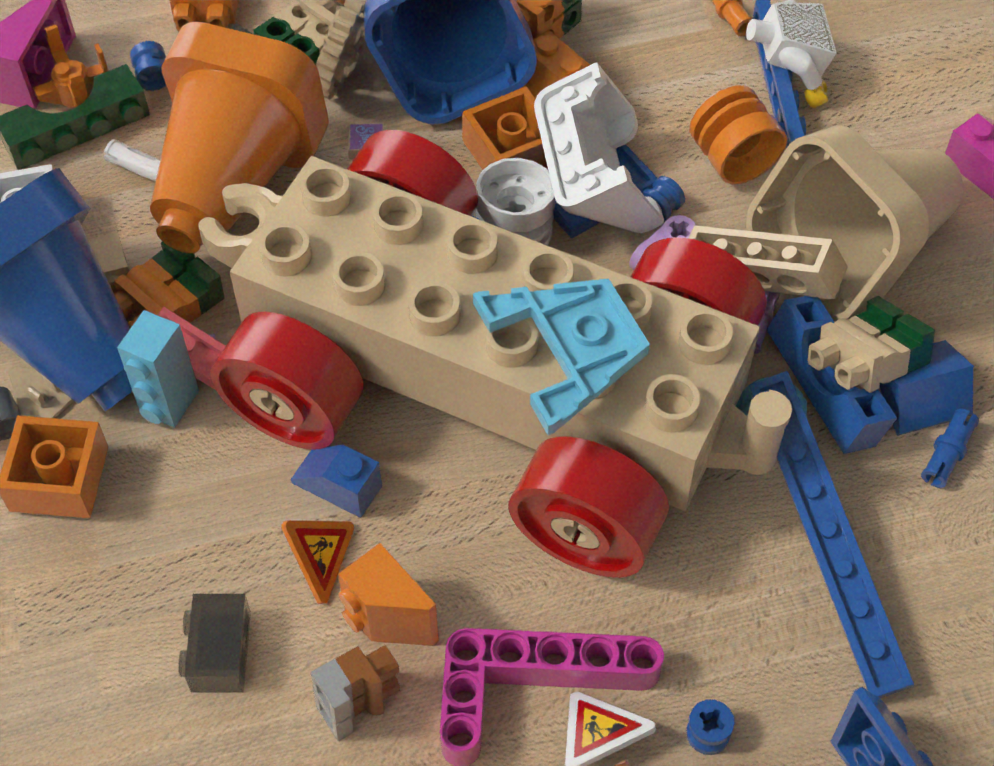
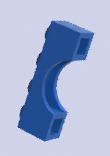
[767,296,897,454]

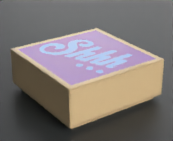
[348,122,385,159]

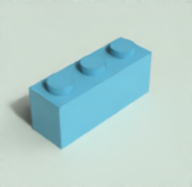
[117,310,199,428]

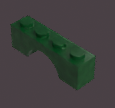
[0,64,150,170]

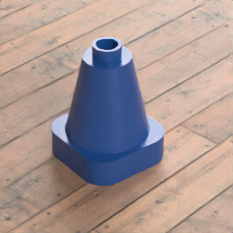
[364,0,537,124]
[0,168,132,412]

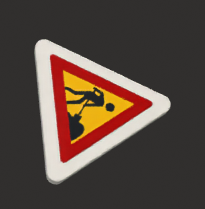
[565,692,656,766]

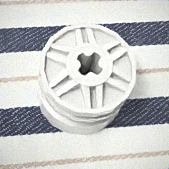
[475,158,556,246]

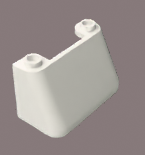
[534,62,665,233]

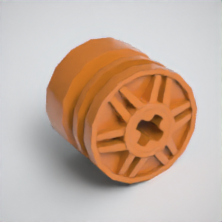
[689,85,788,185]

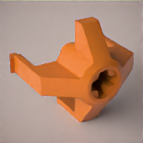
[33,24,108,108]

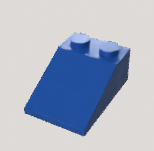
[830,687,933,766]

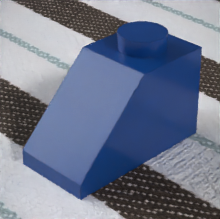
[290,445,382,518]

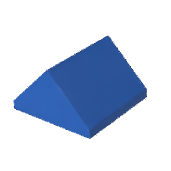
[879,340,974,436]

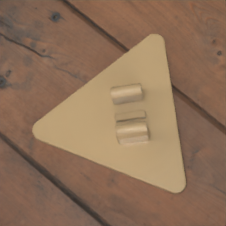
[8,366,74,418]

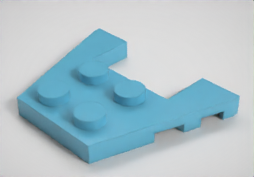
[473,279,650,435]

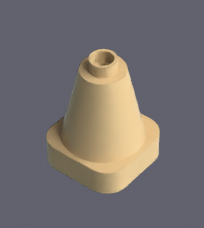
[746,125,964,322]

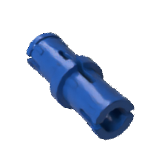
[921,408,979,488]

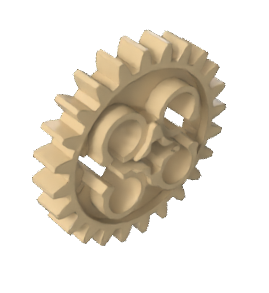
[316,0,367,100]

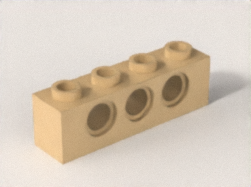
[689,225,848,299]

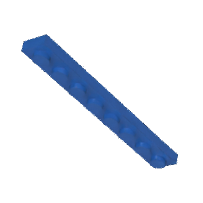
[749,371,914,698]

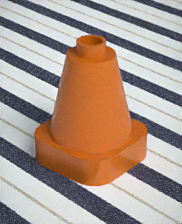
[150,22,329,253]

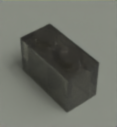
[178,594,251,693]

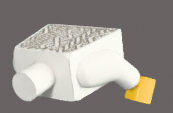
[746,0,836,108]

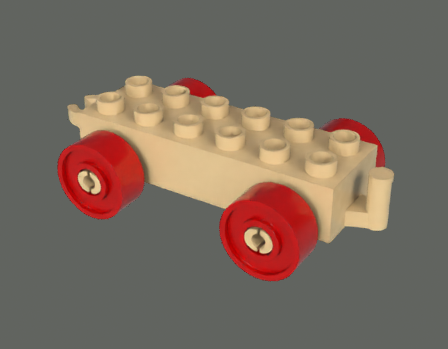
[198,130,792,578]

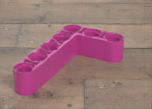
[440,628,664,766]

